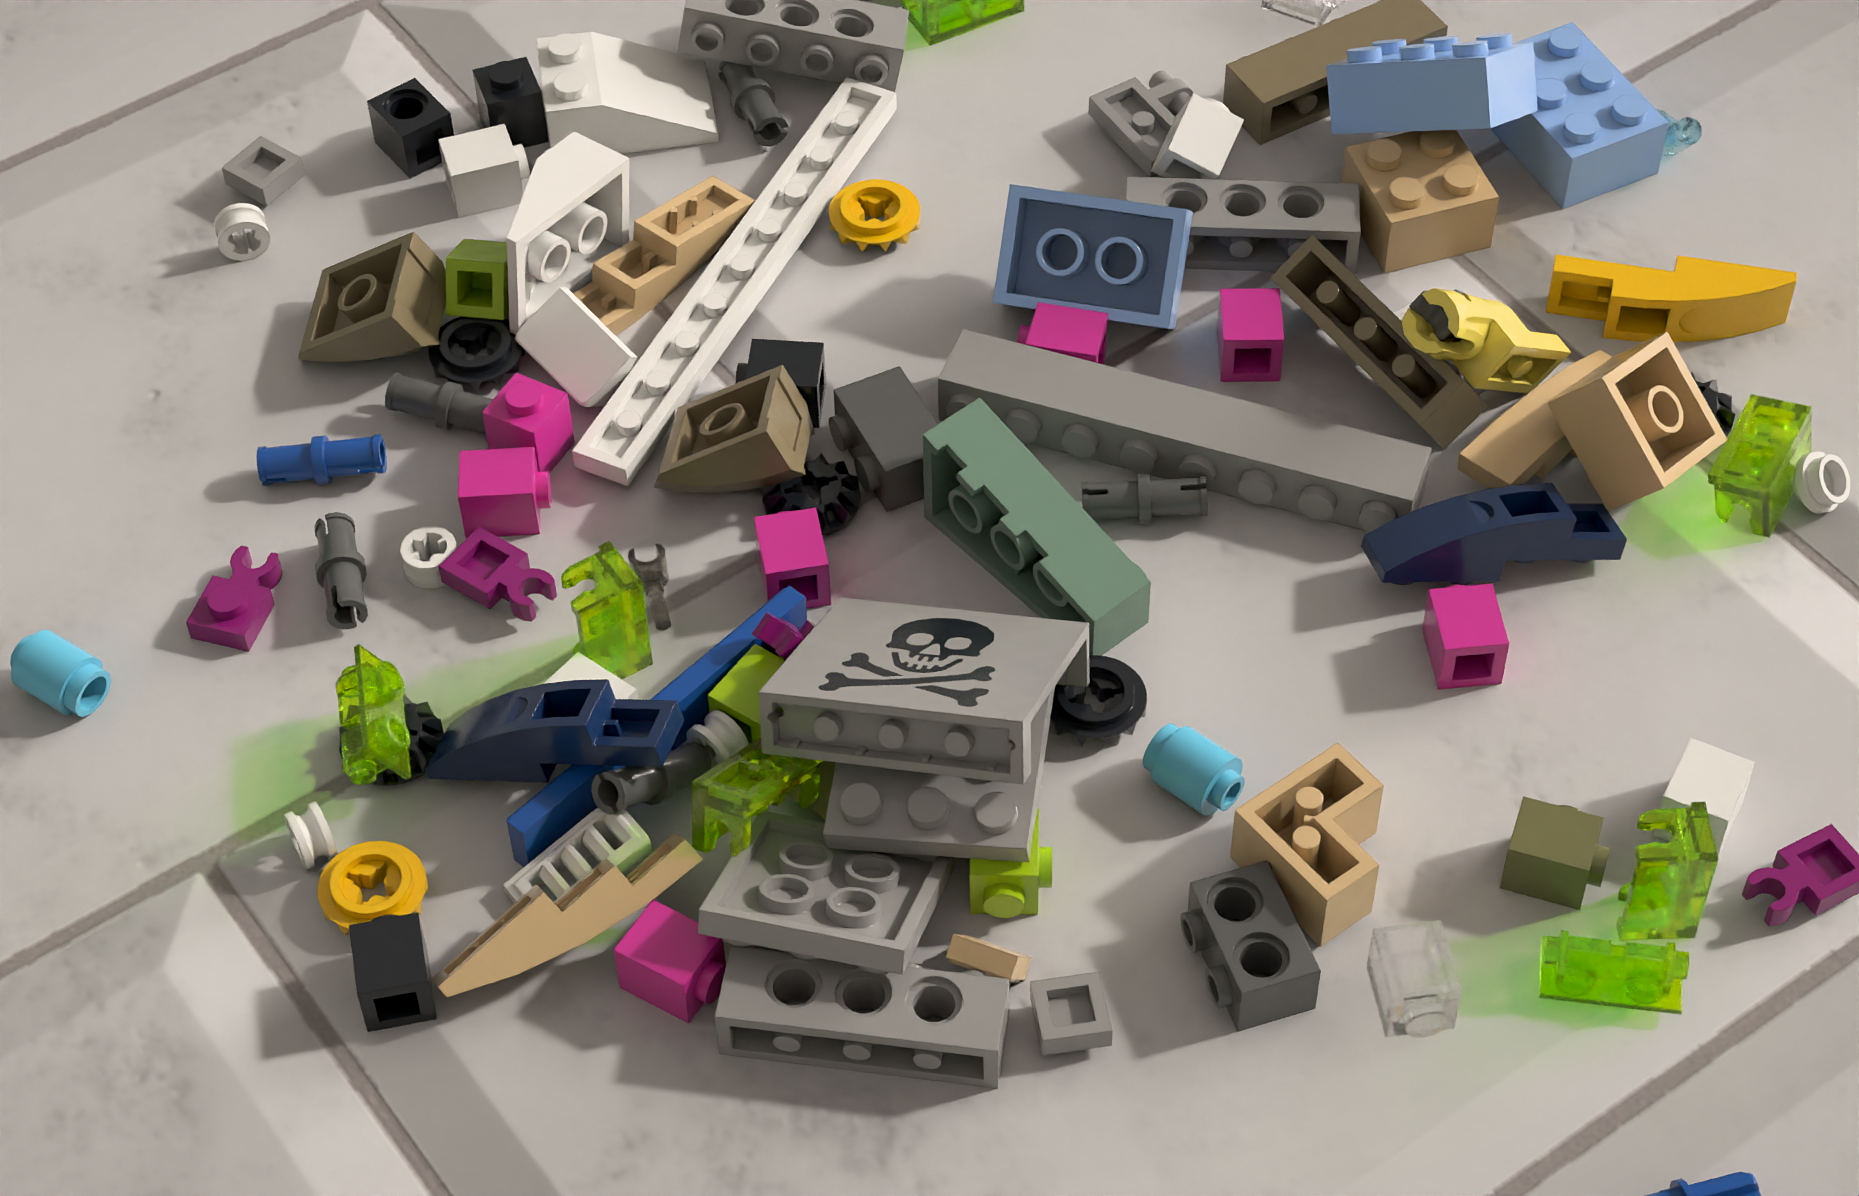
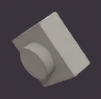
[221,136,306,206]
[1030,972,1113,1056]

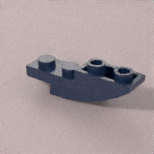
[1361,483,1627,585]
[425,679,684,783]

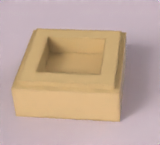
[945,934,1032,982]

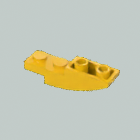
[1546,254,1797,342]

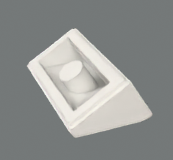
[515,287,637,407]

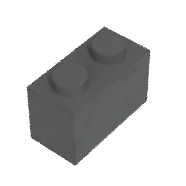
[829,366,938,512]

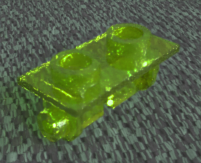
[335,644,411,785]
[1539,930,1689,1015]

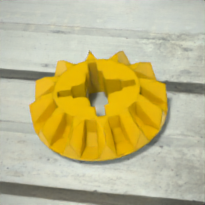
[829,179,920,252]
[317,841,429,936]

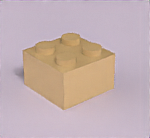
[1341,130,1499,274]
[1547,332,1727,511]

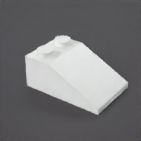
[536,32,719,154]
[507,132,629,335]

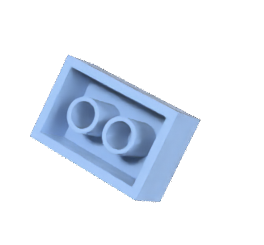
[1490,22,1669,209]
[1326,33,1538,134]
[992,184,1193,329]

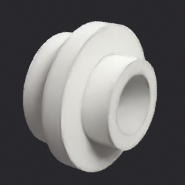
[1792,451,1850,514]

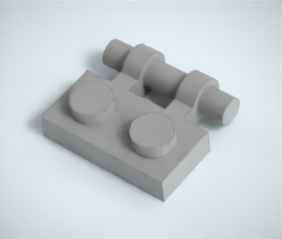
[1088,70,1193,177]

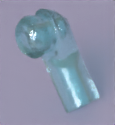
[1656,109,1702,156]

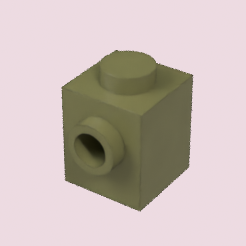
[1500,796,1611,910]

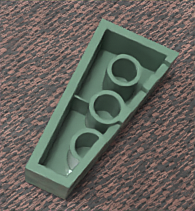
[923,397,1151,656]

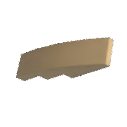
[573,175,755,336]
[1457,350,1612,489]
[432,833,703,997]

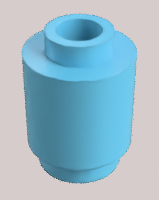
[10,630,111,717]
[1143,723,1245,816]

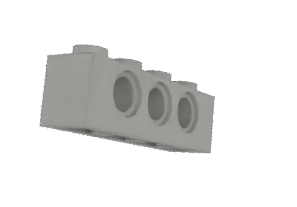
[677,0,909,92]
[1126,177,1361,274]
[715,945,1009,1089]

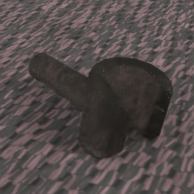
[628,543,671,631]

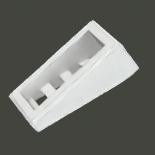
[503,808,652,904]

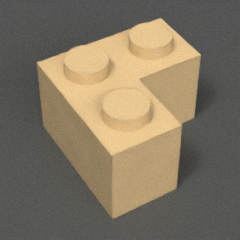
[1230,742,1384,947]

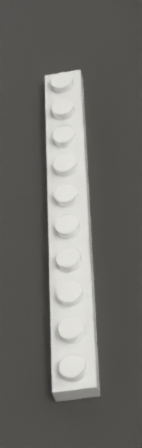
[572,77,897,486]

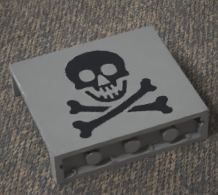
[759,597,1090,785]

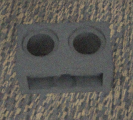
[1180,860,1321,1032]

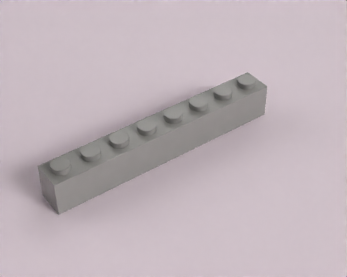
[938,329,1432,533]

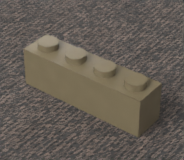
[1223,0,1448,145]
[1270,235,1488,449]

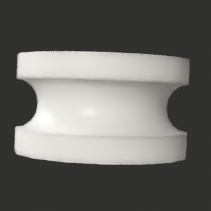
[213,203,271,261]
[400,526,457,588]
[686,710,751,777]
[283,801,338,870]

